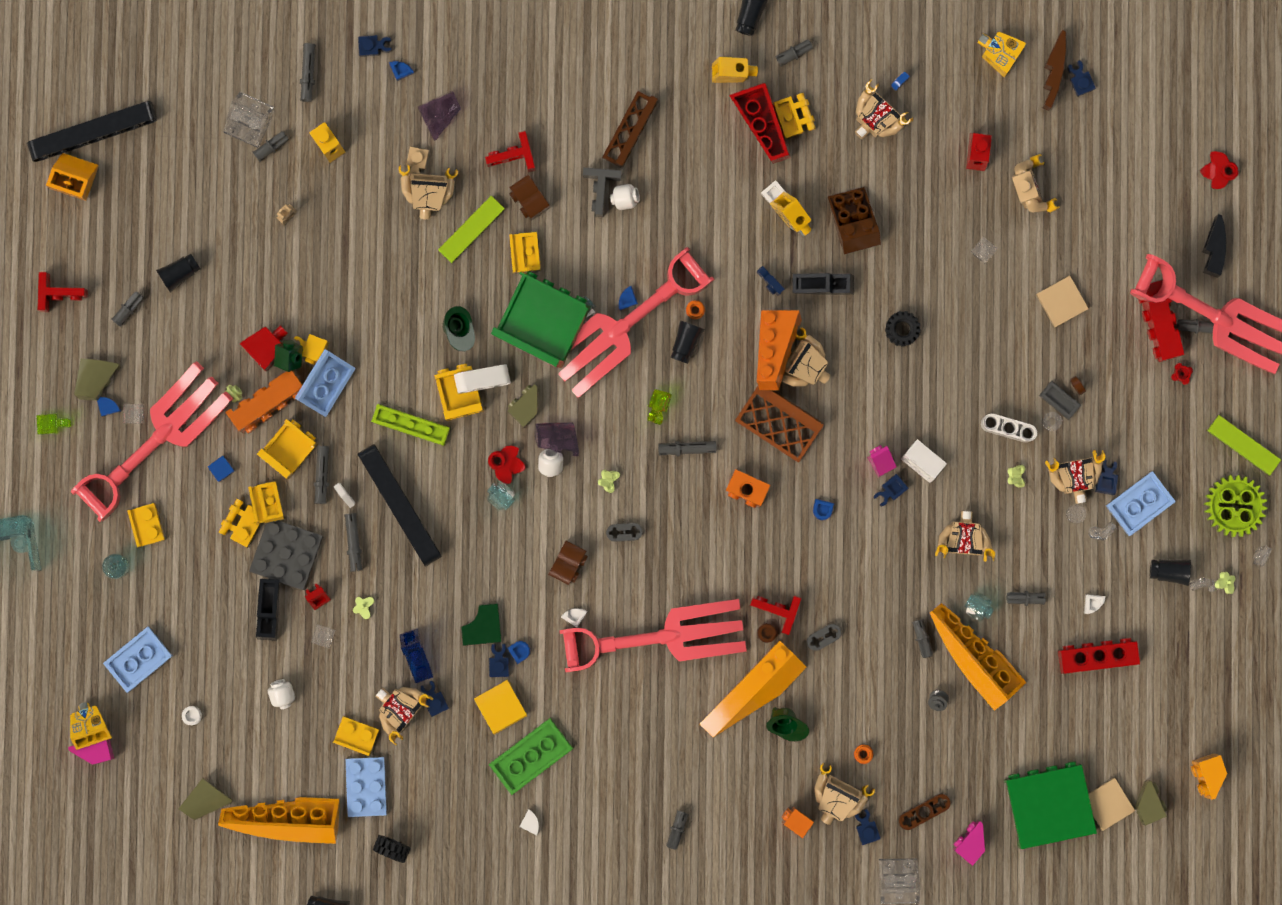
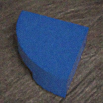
[389,61,414,81]
[619,286,638,310]
[97,397,121,417]

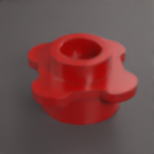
[1171,363,1193,385]

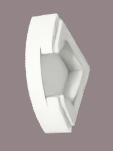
[334,483,355,508]
[1084,595,1106,614]
[561,608,587,627]
[520,809,539,836]

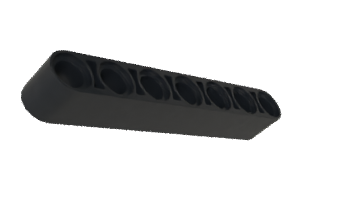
[27,101,157,162]
[357,444,442,567]

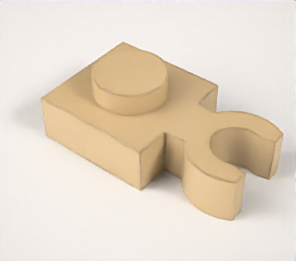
[406,147,429,177]
[277,204,297,225]

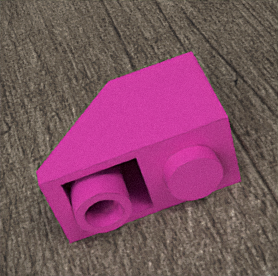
[867,445,896,477]
[68,739,115,765]
[953,820,985,866]

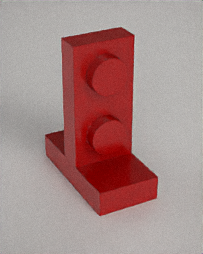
[485,131,536,172]
[38,272,88,312]
[750,596,802,635]

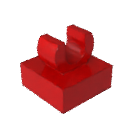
[305,584,331,610]

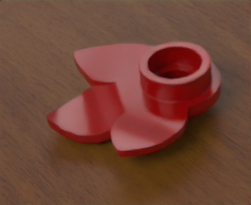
[1200,151,1239,189]
[488,445,526,484]

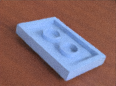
[295,349,356,417]
[1106,471,1176,536]
[103,626,173,693]
[345,757,387,817]

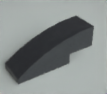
[1202,214,1226,278]
[793,273,854,295]
[256,579,280,641]

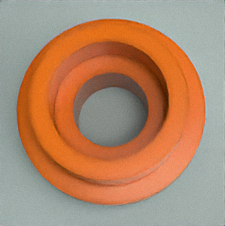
[686,300,705,320]
[854,745,873,764]

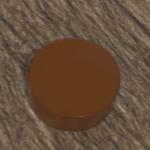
[1070,376,1086,395]
[757,623,777,643]

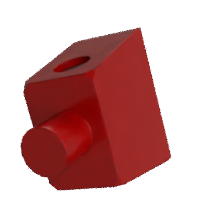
[966,133,992,171]
[240,325,288,372]

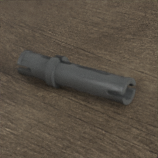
[300,43,316,102]
[658,441,717,456]
[313,446,329,504]
[344,513,363,572]

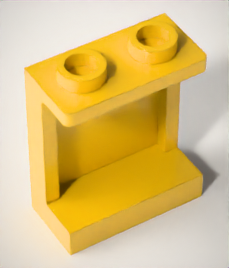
[434,364,484,421]
[257,419,318,480]

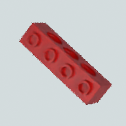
[1058,638,1140,674]

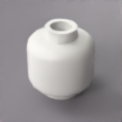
[610,184,640,210]
[538,448,563,477]
[267,679,295,709]

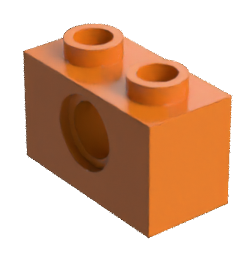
[726,469,770,508]
[782,807,814,838]

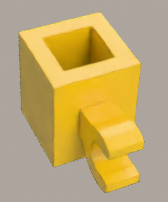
[294,334,329,365]

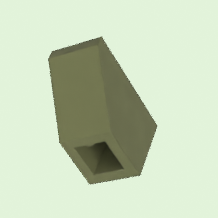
[508,384,538,428]
[1134,780,1167,826]

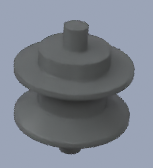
[928,690,949,711]

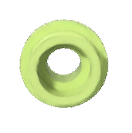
[225,385,242,403]

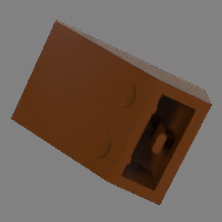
[828,187,881,254]

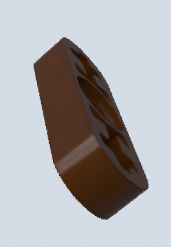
[898,794,950,830]

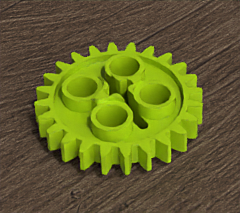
[1204,475,1267,537]

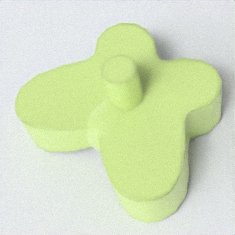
[1008,465,1025,488]
[598,470,620,493]
[1215,572,1235,594]
[353,597,374,619]

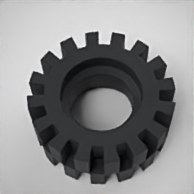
[885,311,921,347]
[373,835,411,863]

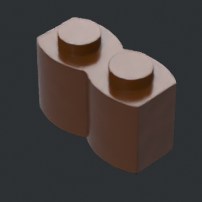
[509,175,551,220]
[548,540,588,585]

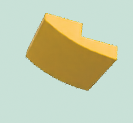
[474,680,528,735]

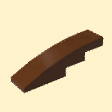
[1042,30,1066,111]

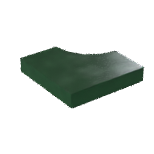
[461,604,502,646]

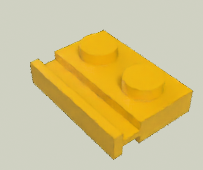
[509,232,541,273]
[248,481,284,525]
[127,503,165,548]
[333,716,380,756]

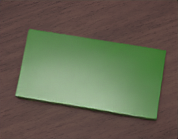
[489,718,573,795]

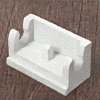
[901,439,947,483]

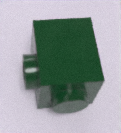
[274,340,303,372]

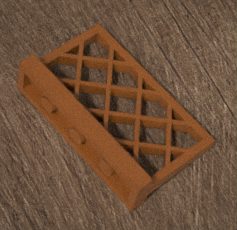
[735,386,824,463]

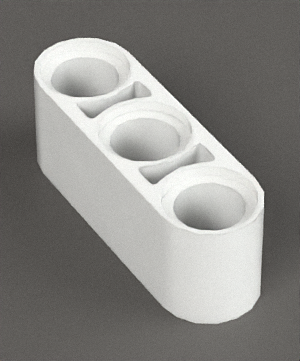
[454,364,511,394]
[981,414,1037,443]

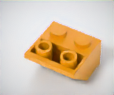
[46,153,99,201]
[1191,754,1227,800]

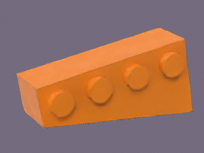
[757,310,802,390]
[225,371,303,434]

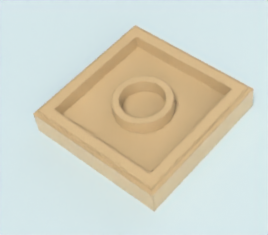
[1036,276,1088,328]
[1088,778,1135,831]

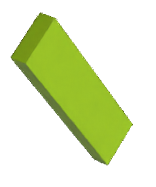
[438,196,505,264]
[371,404,450,446]
[1207,415,1281,476]

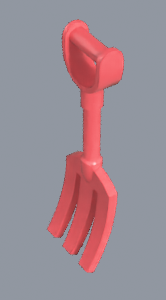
[559,247,715,398]
[1130,254,1282,375]
[71,361,233,522]
[559,599,747,672]

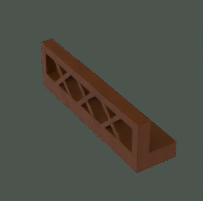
[602,91,658,168]

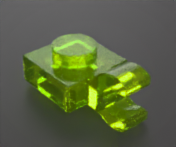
[647,389,672,425]
[36,414,71,435]

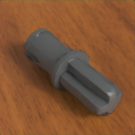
[775,40,813,67]
[253,131,289,162]
[111,292,144,327]
[1177,319,1214,334]
[1006,591,1046,606]
[912,619,933,658]
[666,810,689,850]

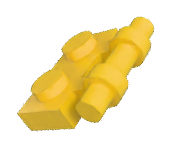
[773,93,816,139]
[219,499,261,548]

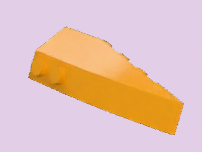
[930,603,1027,711]
[700,640,807,737]
[218,797,340,844]

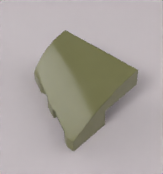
[74,359,120,401]
[178,778,233,820]

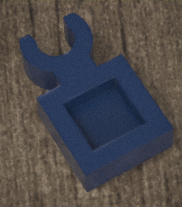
[358,35,392,57]
[1068,60,1096,97]
[757,266,785,296]
[1095,460,1118,495]
[873,474,909,507]
[489,644,509,677]
[420,681,449,717]
[855,809,880,845]

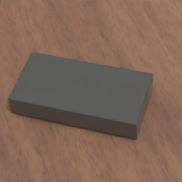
[1039,381,1081,420]

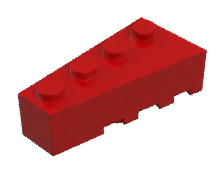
[729,83,791,164]
[1137,280,1185,362]

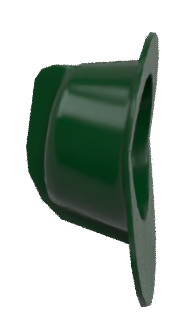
[443,306,475,352]
[766,707,809,742]

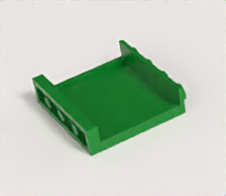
[491,271,591,368]
[1004,761,1097,849]

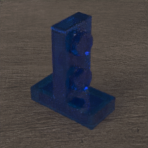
[400,629,434,683]

